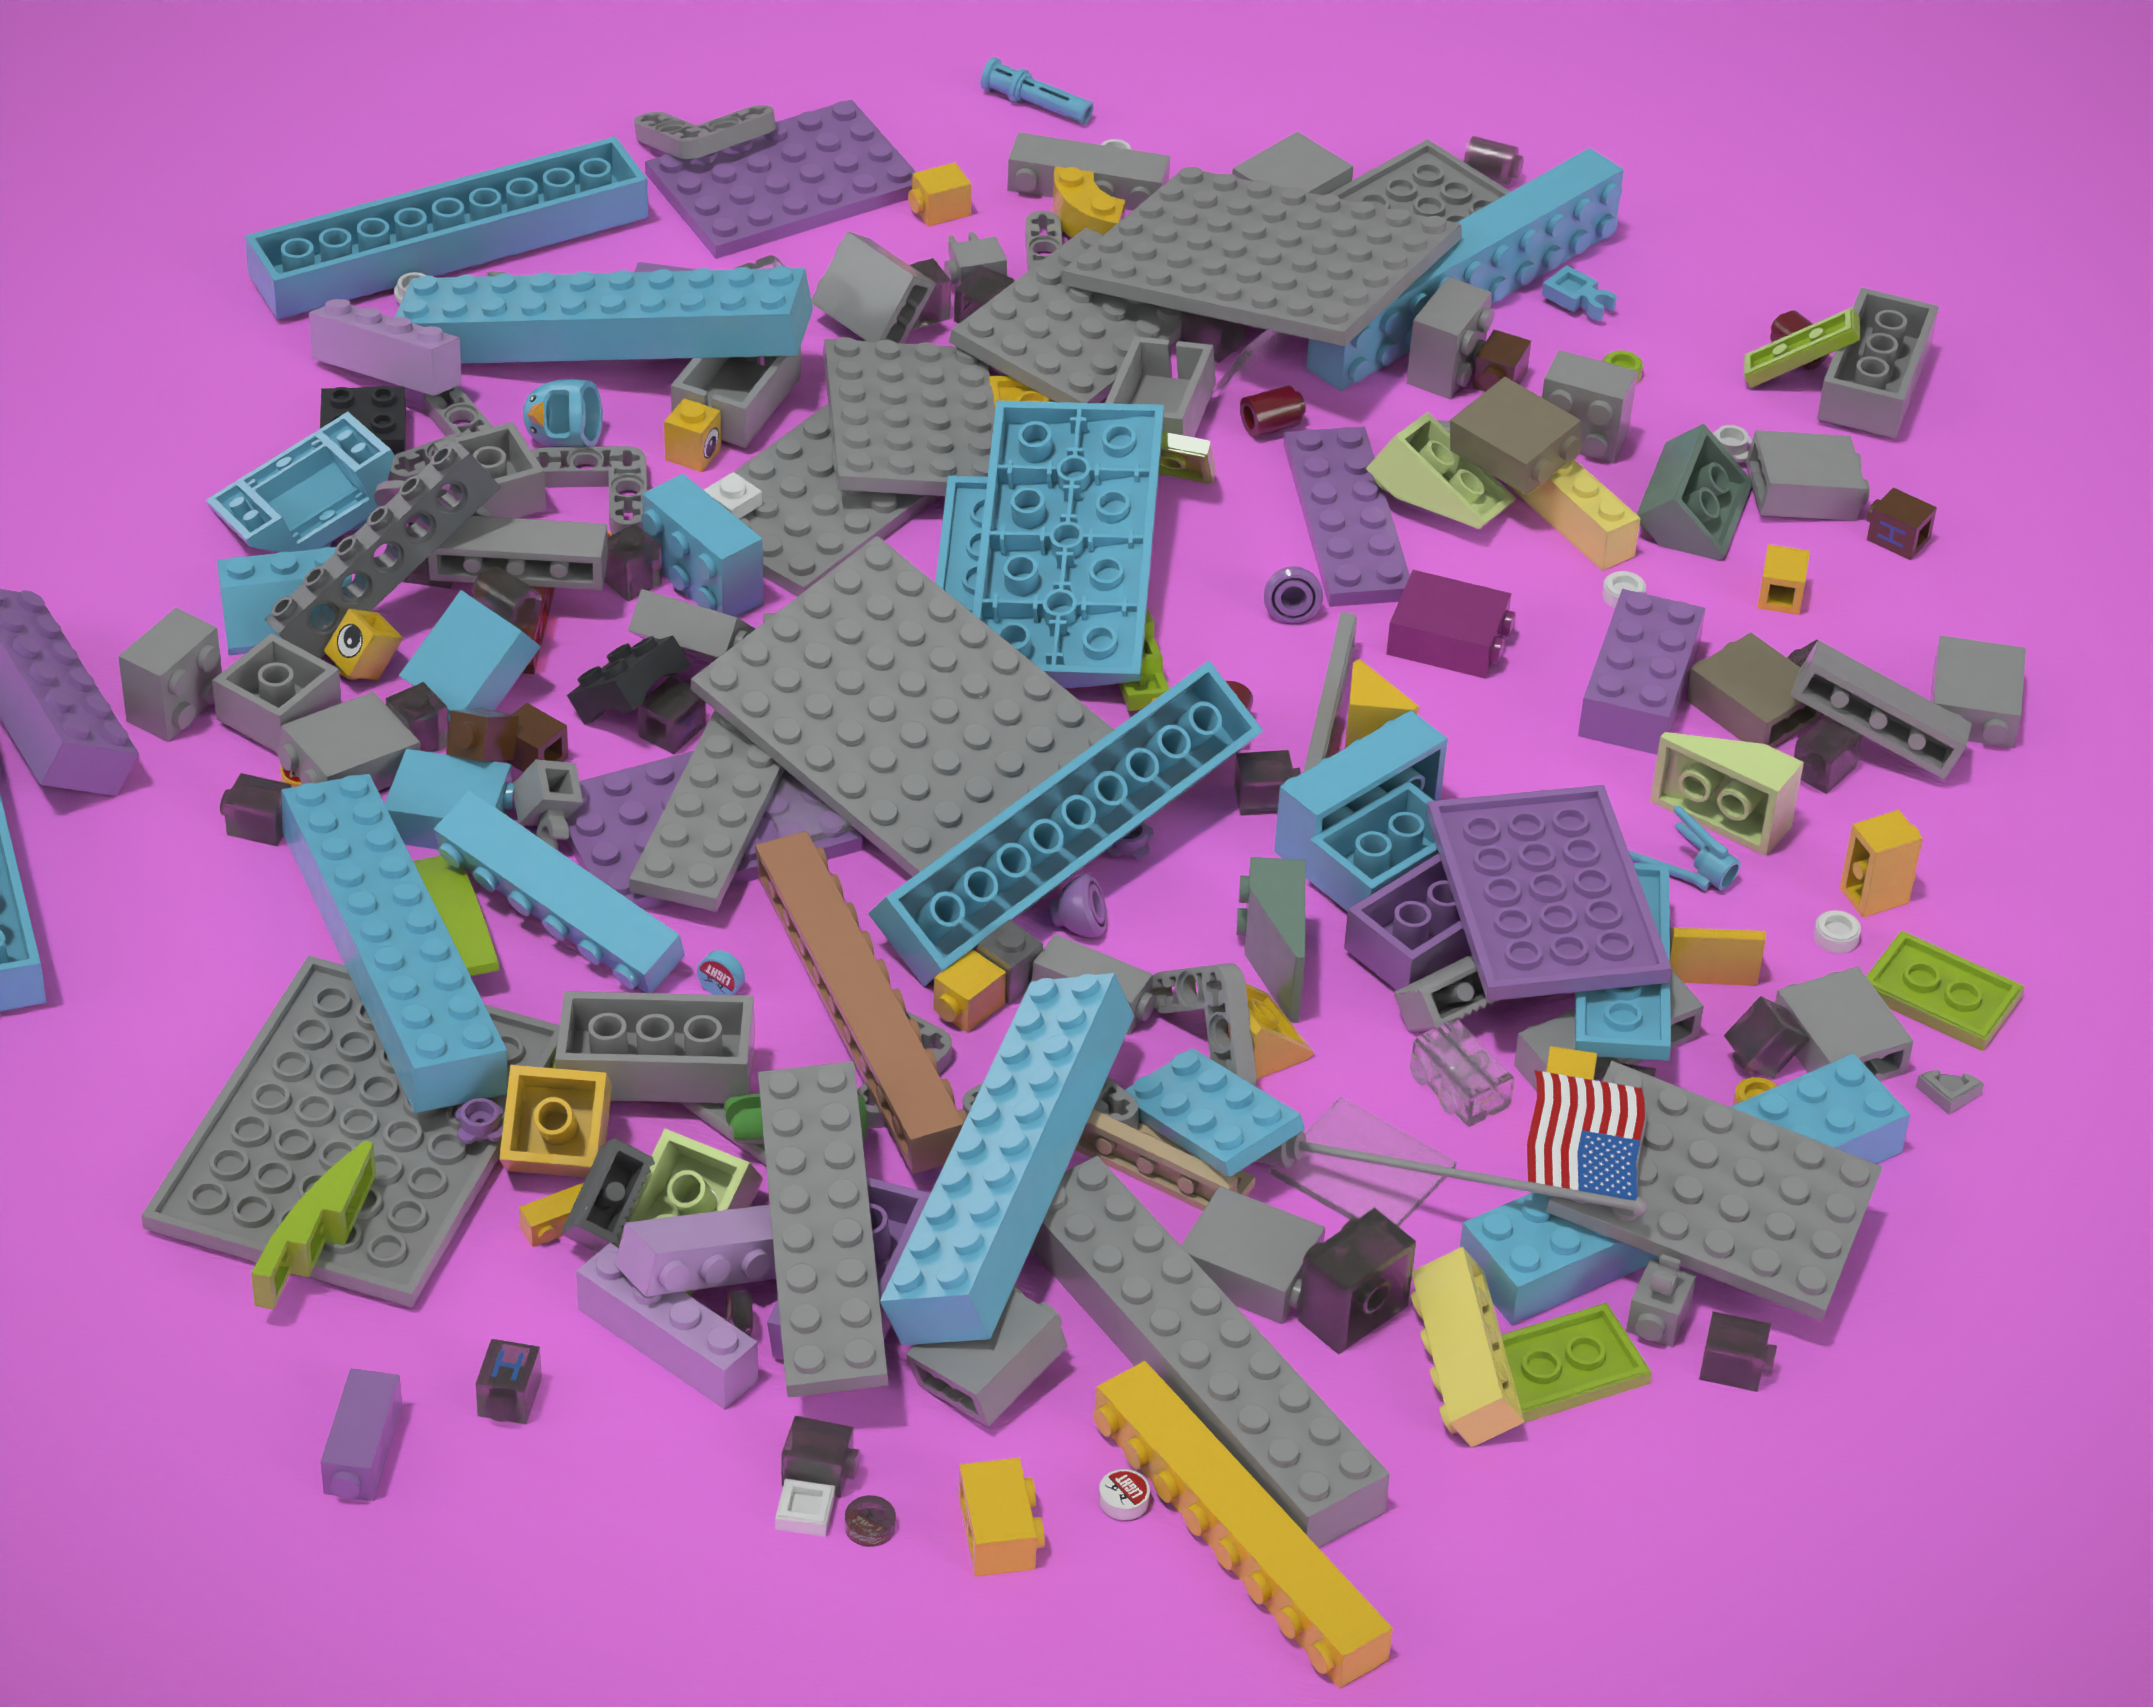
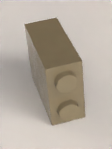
[1450,377,1582,495]
[1686,632,1822,748]

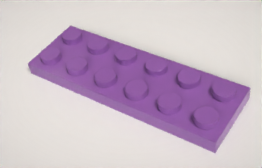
[1283,426,1410,607]

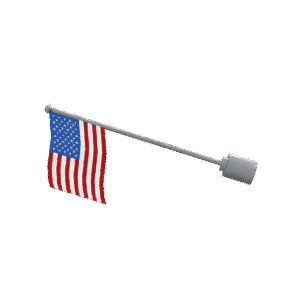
[1255,1070,1647,1216]

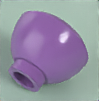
[1264,566,1323,624]
[1050,874,1107,937]

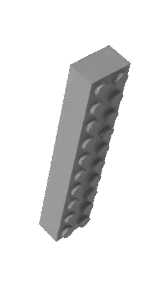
[1030,1155,1390,1548]

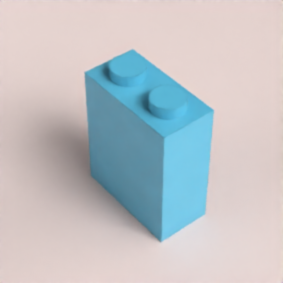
[399,590,541,722]
[384,749,515,850]

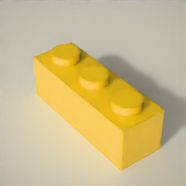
[519,1183,583,1247]

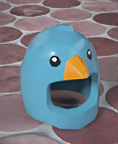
[523,379,603,447]

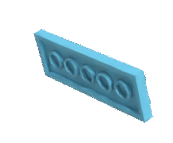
[1575,863,1671,1061]

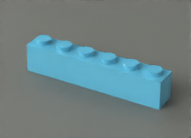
[434,790,685,993]

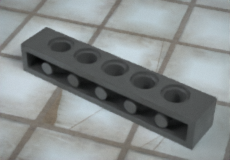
[264,439,501,659]

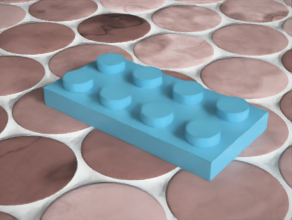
[1125,1048,1305,1178]

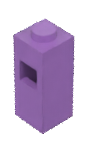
[320,1368,402,1501]

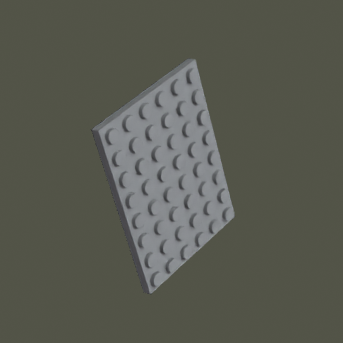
[1062,167,1462,346]
[690,536,1114,877]
[141,955,560,1307]

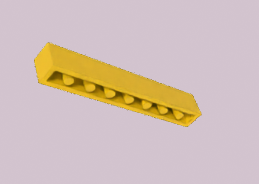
[1093,1361,1393,1689]

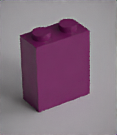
[1386,569,1516,679]

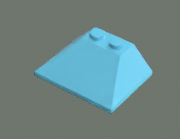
[206,412,395,552]

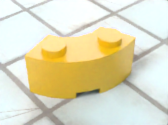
[1052,166,1125,238]

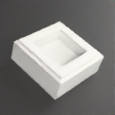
[775,1479,835,1537]

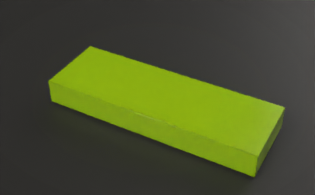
[1744,308,1860,388]

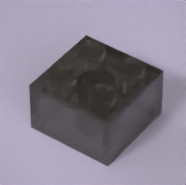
[1297,1207,1416,1355]

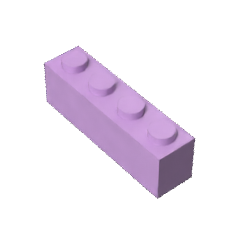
[309,299,462,396]
[615,1204,776,1297]
[576,1243,758,1410]

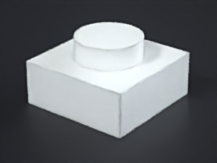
[704,472,763,519]

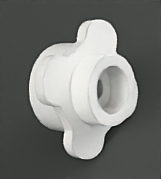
[1713,425,1752,463]

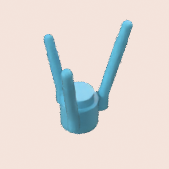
[1629,806,1741,891]

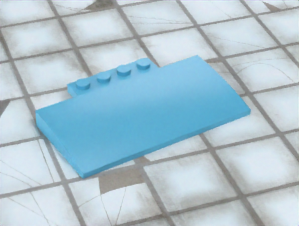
[935,401,1164,689]

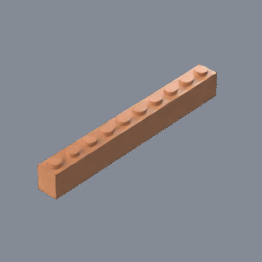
[755,831,967,1174]

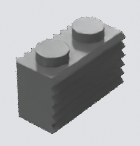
[561,1138,655,1253]

